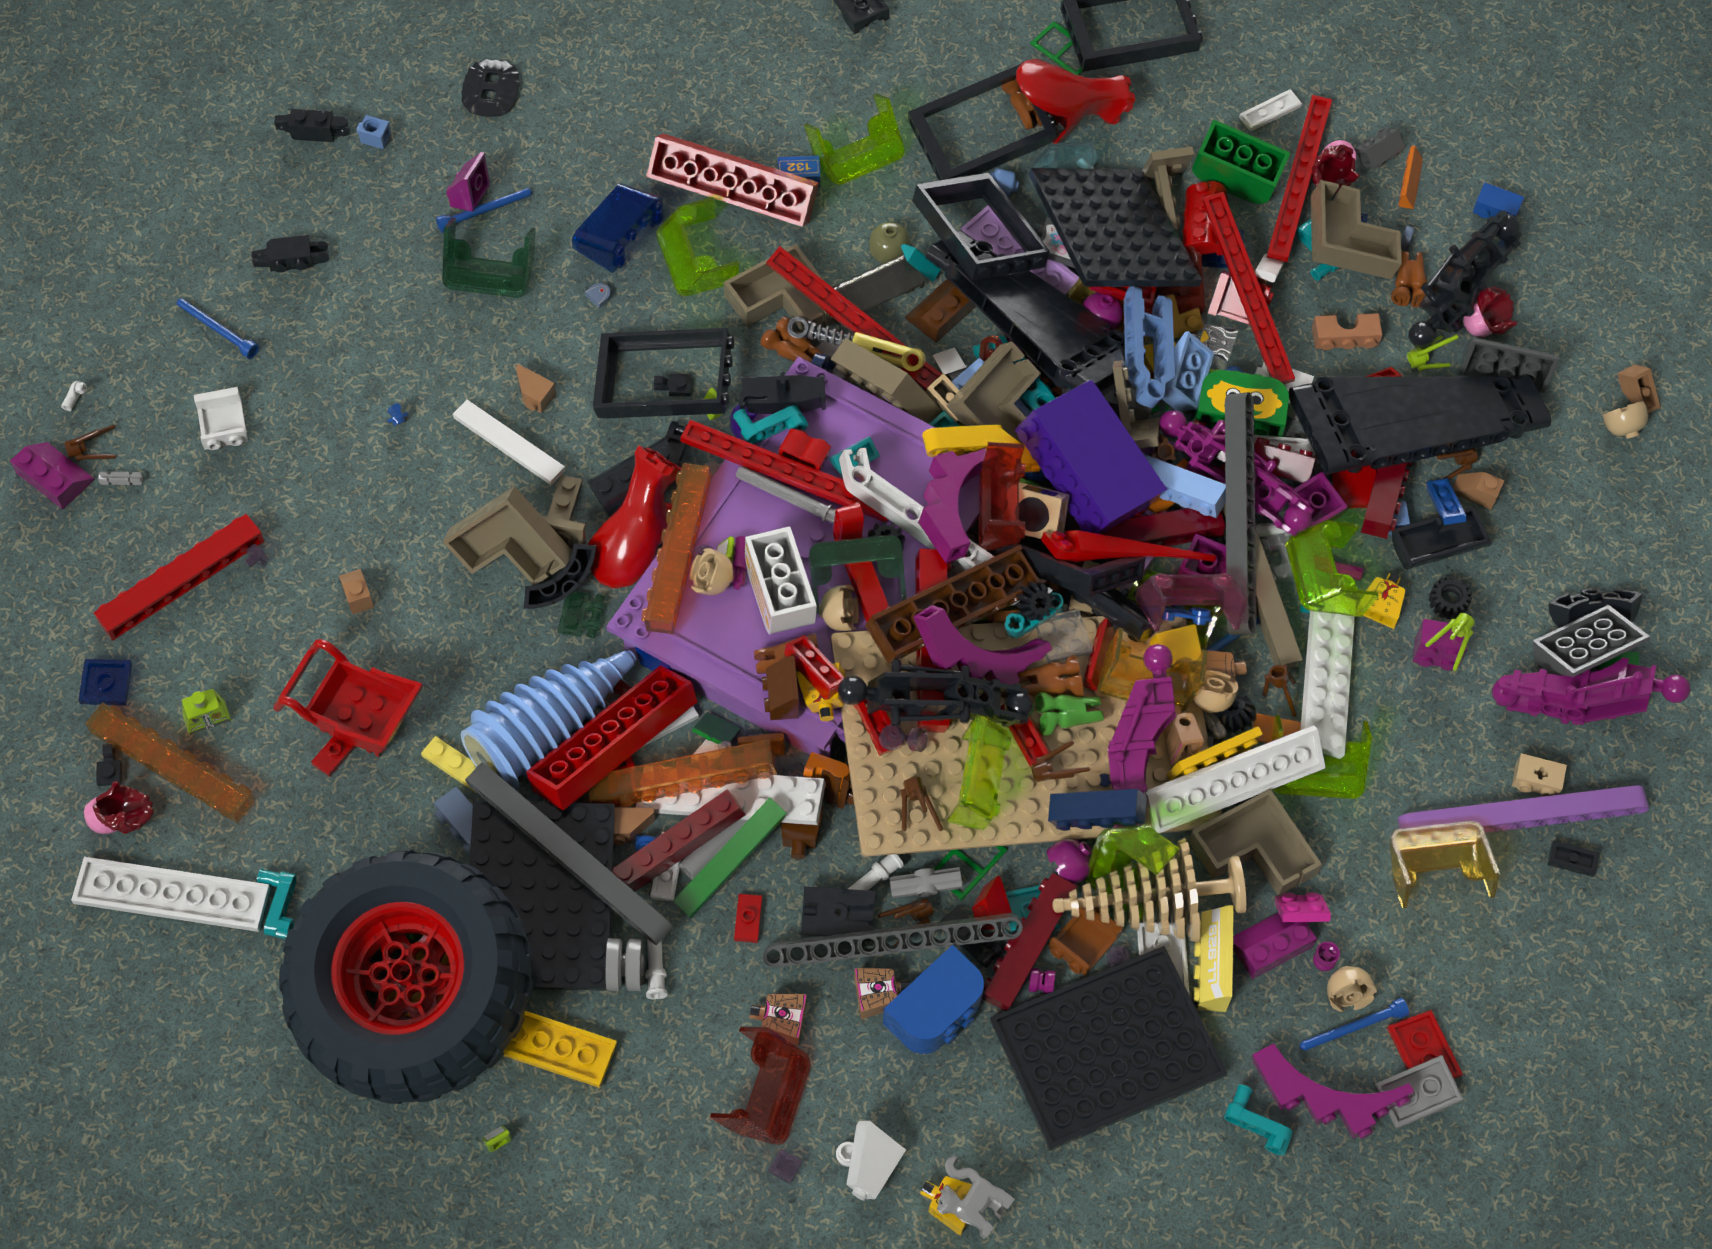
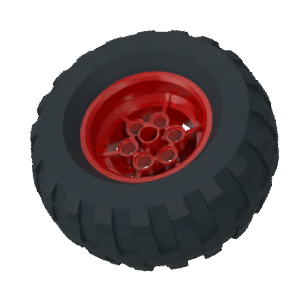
[279,850,533,1104]

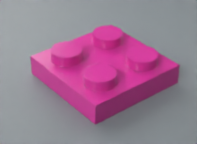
[1275,892,1331,922]

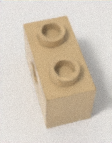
[1512,753,1567,797]

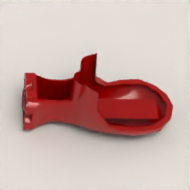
[1016,59,1136,146]
[588,445,685,589]

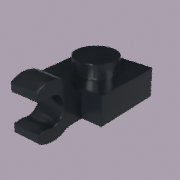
[654,374,691,396]
[96,744,122,786]

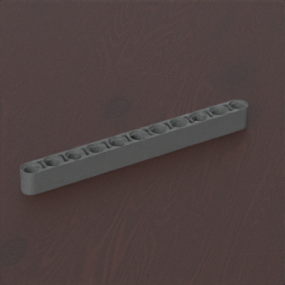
[1225,392,1256,635]
[465,762,673,946]
[762,913,1023,968]

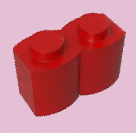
[778,429,831,471]

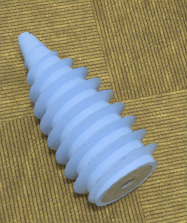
[461,650,637,790]

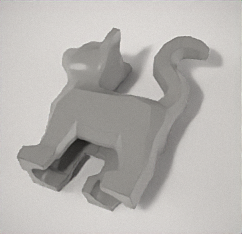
[937,1155,1015,1239]

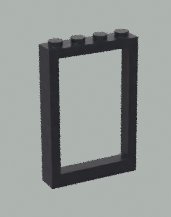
[1060,0,1203,72]
[908,64,1058,181]
[912,173,1050,281]
[593,328,734,418]
[981,527,1146,597]

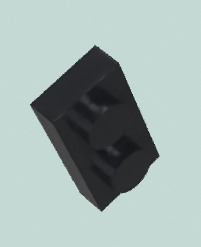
[1547,841,1599,877]

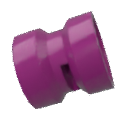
[1313,941,1340,971]
[1028,968,1055,994]

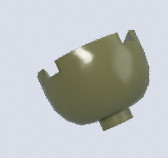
[869,222,911,264]

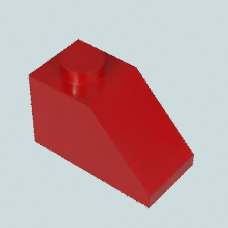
[972,876,1012,930]

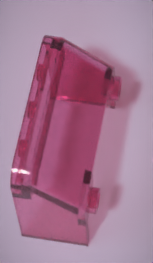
[1135,573,1248,631]

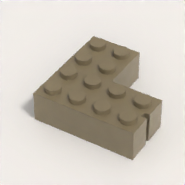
[1311,180,1402,279]
[724,244,837,332]
[831,338,943,424]
[946,341,1041,444]
[442,486,572,586]
[1188,789,1322,896]

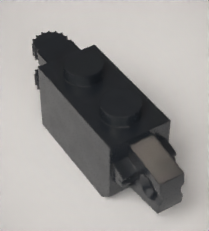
[274,109,350,142]
[251,235,329,273]

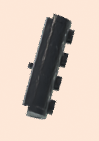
[587,438,685,517]
[1392,506,1492,570]
[1067,588,1162,643]

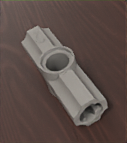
[889,867,963,898]

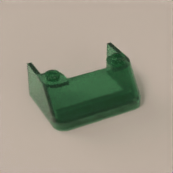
[442,218,536,298]
[808,535,907,613]

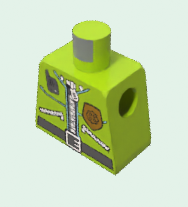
[181,689,232,736]

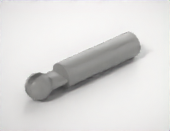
[679,819,748,880]

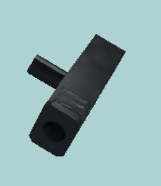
[739,372,826,414]

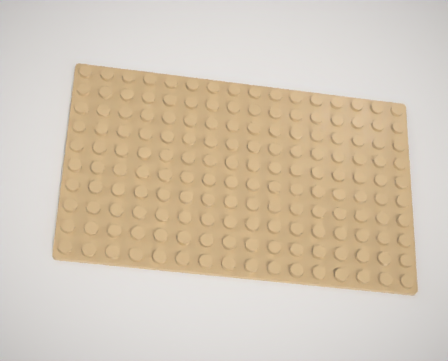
[831,613,1222,857]

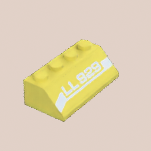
[1193,905,1234,1012]

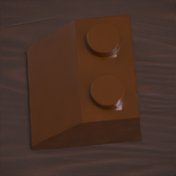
[762,656,799,721]

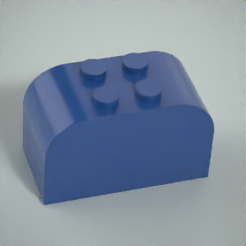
[883,945,984,1054]

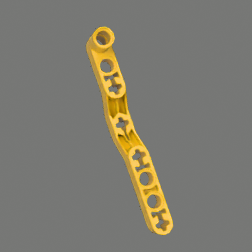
[922,425,1041,473]

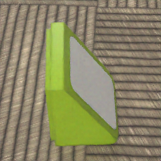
[717,536,735,565]
[482,1126,511,1152]

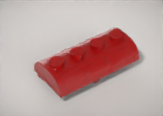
[1182,181,1228,256]

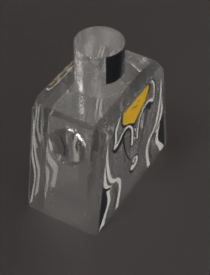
[1190,324,1239,370]

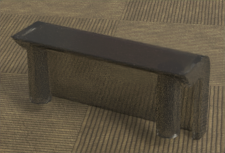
[832,254,925,312]

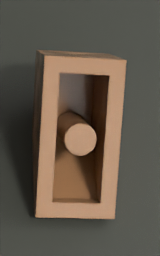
[516,364,556,413]
[1617,365,1660,414]
[1453,472,1504,510]
[339,569,374,615]
[614,807,655,845]

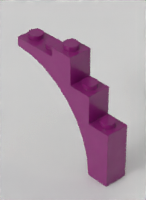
[918,446,999,563]
[913,605,1052,685]
[1252,1043,1414,1140]

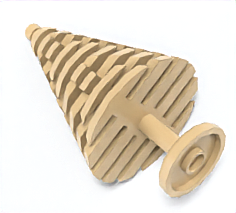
[1052,838,1247,943]

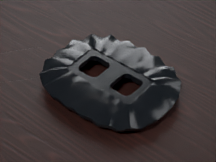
[461,59,519,117]

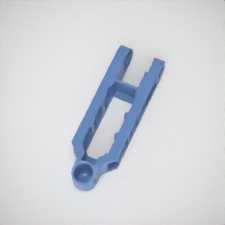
[1124,286,1175,408]

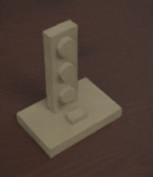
[1142,146,1194,231]
[1113,360,1160,448]
[541,475,586,551]

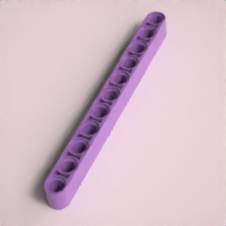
[1397,785,1649,843]

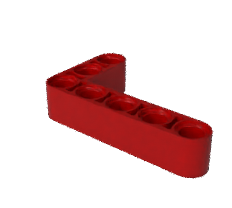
[833,503,889,623]

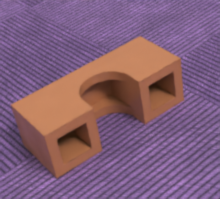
[1312,313,1382,350]

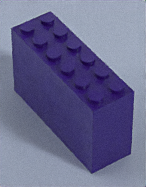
[1015,379,1167,534]

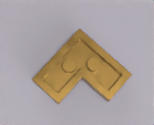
[1153,294,1204,338]

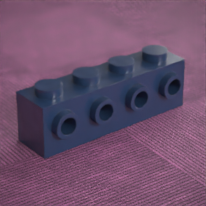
[1048,789,1147,831]

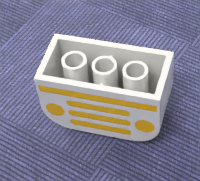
[745,526,817,635]

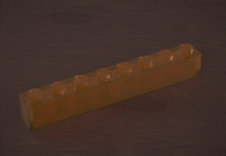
[641,463,712,635]
[85,702,254,824]
[589,739,777,807]

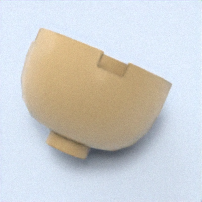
[1603,401,1648,439]
[690,548,733,595]
[818,585,859,631]
[1191,670,1238,713]
[1327,966,1377,1012]

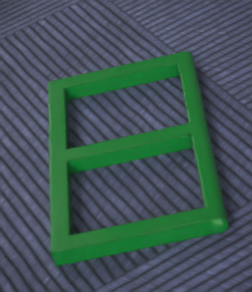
[1030,21,1095,75]
[934,846,1007,901]

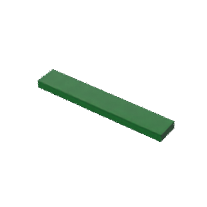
[673,797,788,918]

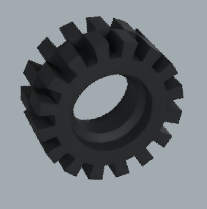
[1429,576,1472,619]

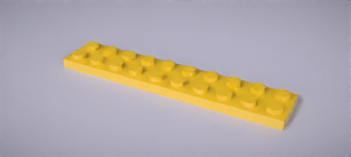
[387,975,617,1088]

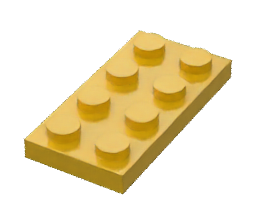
[1166,726,1263,781]

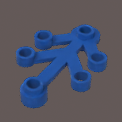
[1137,593,1212,625]

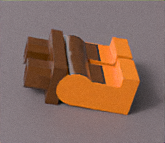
[803,752,854,809]

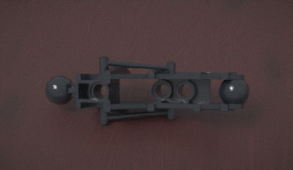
[1408,211,1522,348]
[837,659,1034,727]

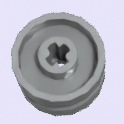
[606,938,645,991]

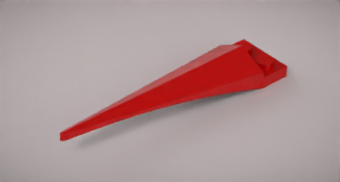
[1041,530,1217,562]

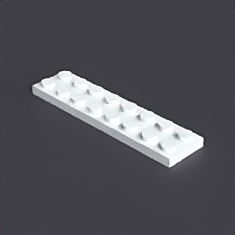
[1300,585,1356,759]
[1145,725,1325,834]
[636,766,826,825]
[71,857,270,932]

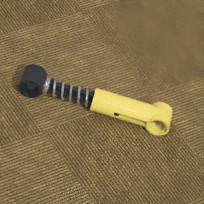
[787,316,926,371]

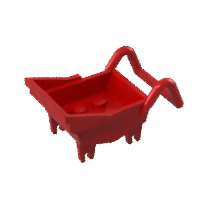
[273,639,423,757]

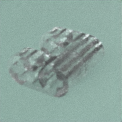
[1260,532,1309,584]

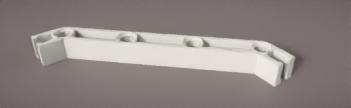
[839,448,1046,606]

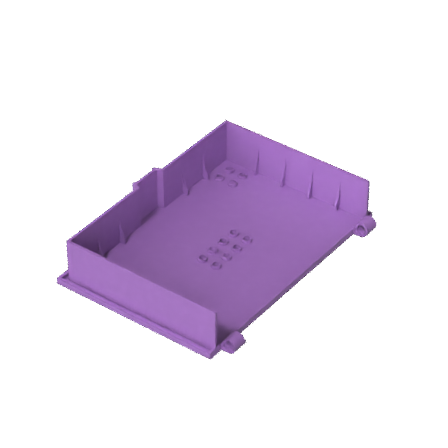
[606,356,1009,758]

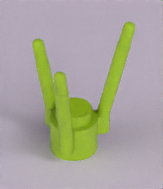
[1407,335,1459,371]
[1425,613,1475,671]

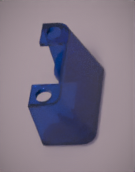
[572,183,664,273]

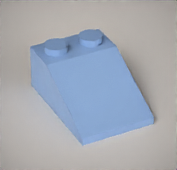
[1162,331,1214,412]

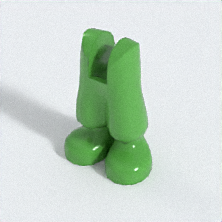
[1035,692,1104,736]

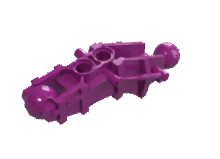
[1159,410,1314,536]
[1108,644,1177,839]
[1492,658,1691,725]

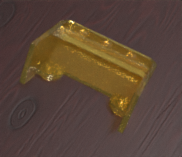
[1097,628,1208,712]
[1390,821,1500,908]

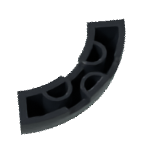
[524,544,596,609]
[1549,588,1642,628]

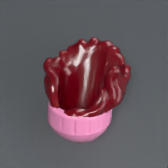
[1312,140,1360,195]
[1463,286,1517,338]
[84,781,154,834]

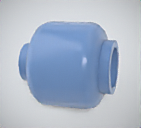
[989,168,1019,197]

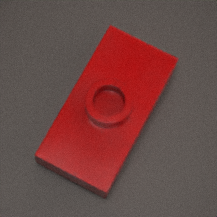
[311,736,356,777]
[734,894,762,943]

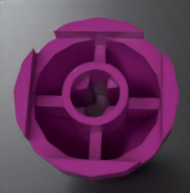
[1082,292,1123,330]
[1047,838,1093,885]

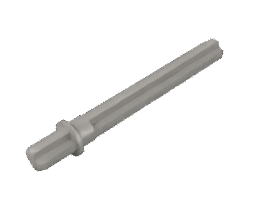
[736,466,835,524]

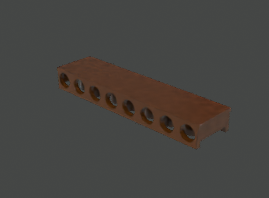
[865,545,1044,664]

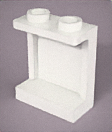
[194,387,248,450]

